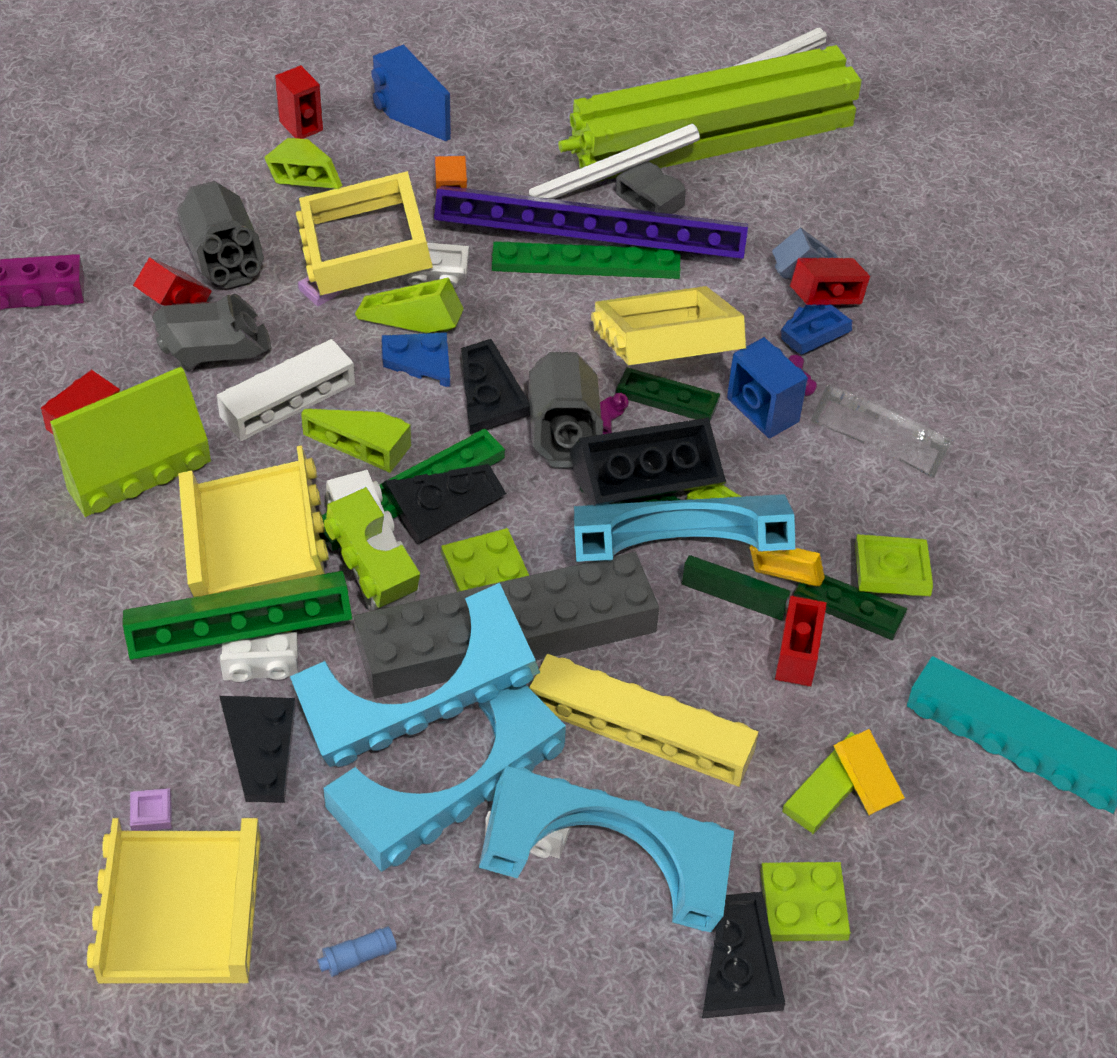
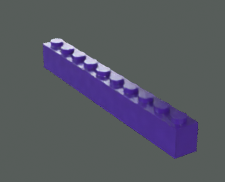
[434,186,748,259]

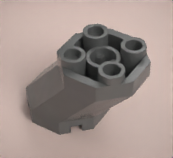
[177,181,264,289]
[152,294,272,371]
[528,352,603,468]

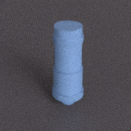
[317,926,397,977]

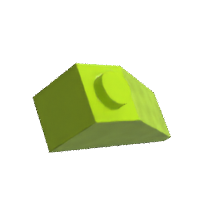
[264,138,343,189]
[355,277,464,333]
[301,409,411,473]

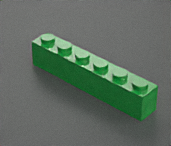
[122,571,352,660]

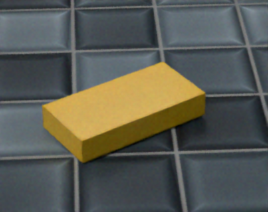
[750,545,825,587]
[834,729,905,815]

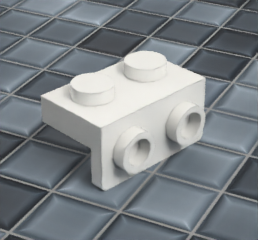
[402,243,469,288]

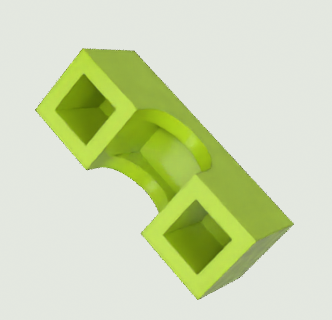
[324,487,420,608]

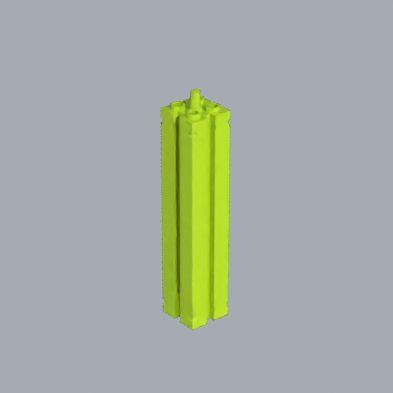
[558,45,862,183]

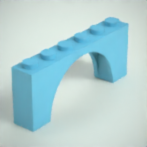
[574,494,795,562]
[290,583,540,767]
[323,685,566,872]
[479,766,734,932]

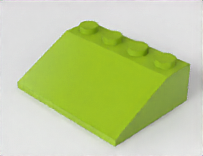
[50,366,211,517]

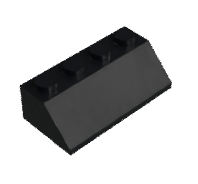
[569,417,726,506]

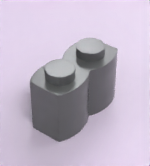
[616,161,686,214]

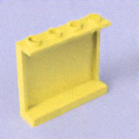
[178,445,329,597]
[87,818,261,983]

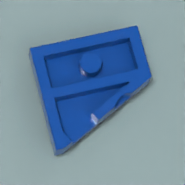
[781,305,852,355]
[382,333,450,387]

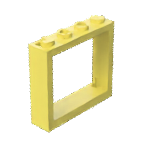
[296,171,433,296]
[591,286,746,365]

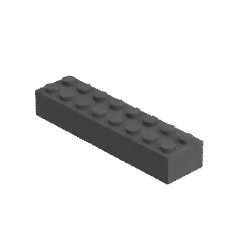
[354,551,659,699]

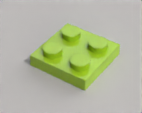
[441,528,529,592]
[855,534,933,596]
[760,862,850,941]

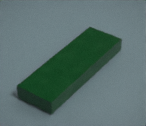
[616,367,720,422]
[682,555,791,621]
[794,574,907,641]

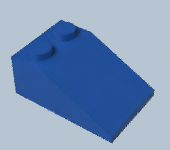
[371,44,451,141]

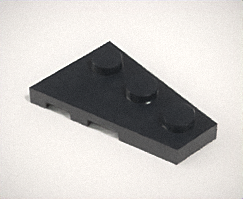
[461,339,530,434]
[381,464,507,544]
[219,696,296,803]
[702,892,785,1019]

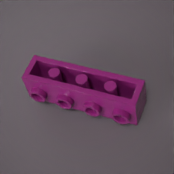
[0,254,85,310]

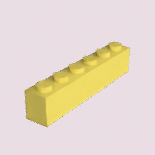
[529,654,759,787]

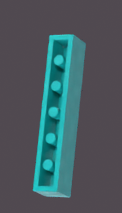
[907,656,1117,814]

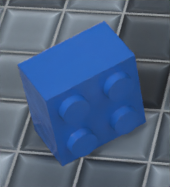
[727,337,808,439]

